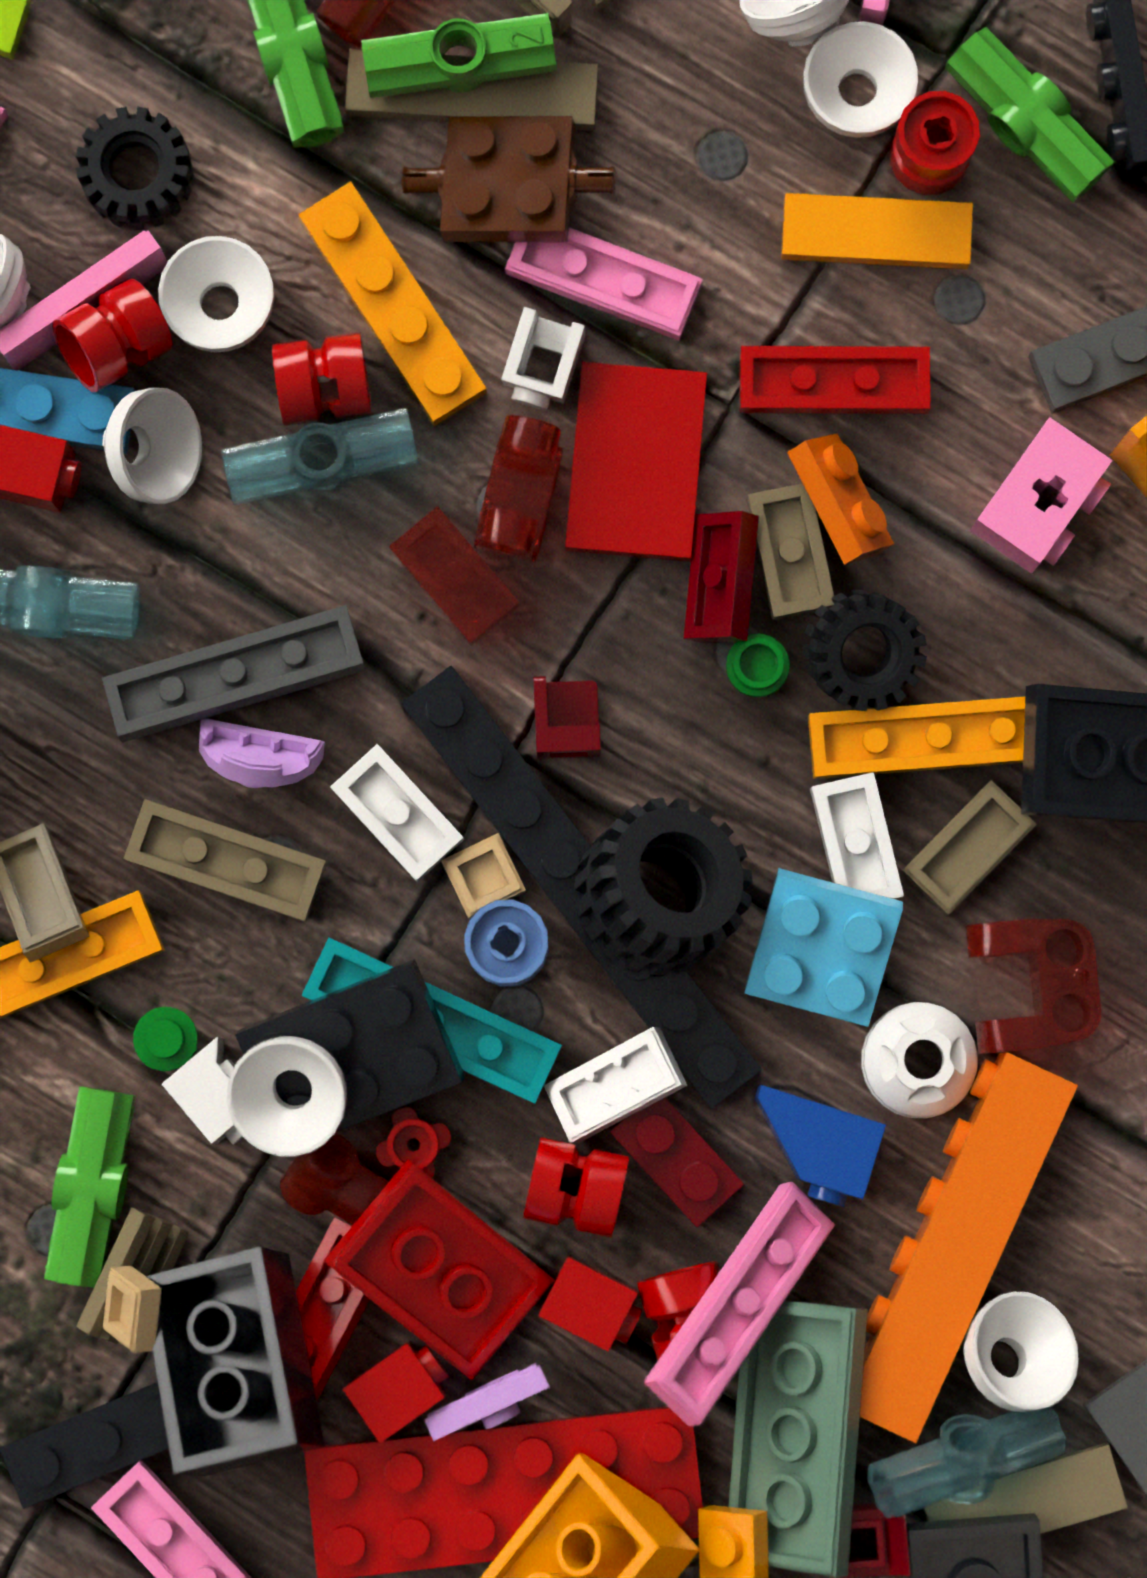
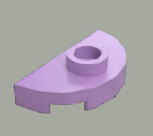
[199,719,325,788]
[424,1363,550,1441]

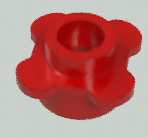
[376,1107,451,1178]

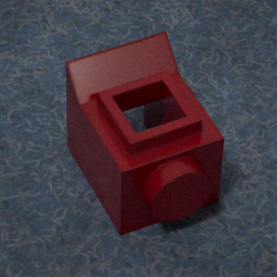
[828,1501,911,1578]

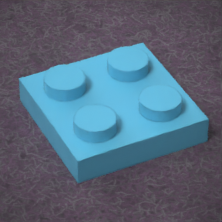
[744,868,903,1027]

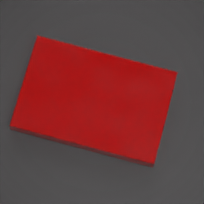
[565,361,707,562]
[324,1159,555,1380]

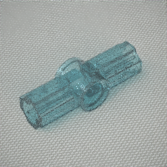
[221,408,419,506]
[0,566,140,640]
[868,1406,1066,1519]

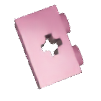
[970,417,1113,574]

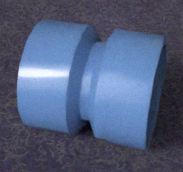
[464,900,549,987]

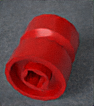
[890,91,980,195]
[52,278,173,392]
[272,332,372,426]
[523,1137,629,1238]
[636,1261,720,1362]

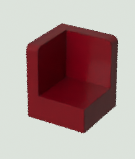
[533,676,601,760]

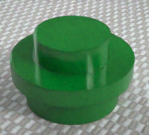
[726,634,790,698]
[133,1007,198,1071]

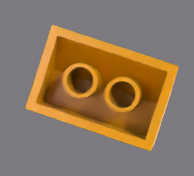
[480,1454,700,1578]

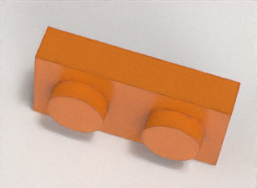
[787,433,894,565]

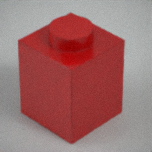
[0,425,81,513]
[538,1255,643,1352]
[342,1340,449,1443]

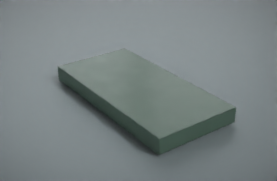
[728,1300,868,1577]

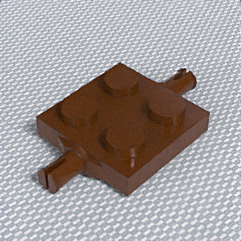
[401,116,616,242]

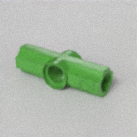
[247,0,344,148]
[361,13,557,99]
[945,27,1115,203]
[44,1086,136,1288]

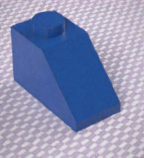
[755,1085,886,1207]

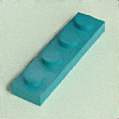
[301,937,562,1104]

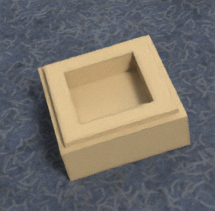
[441,833,526,919]
[103,1266,162,1353]

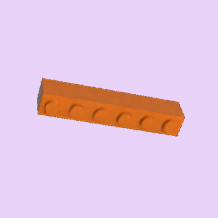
[860,1052,1078,1443]

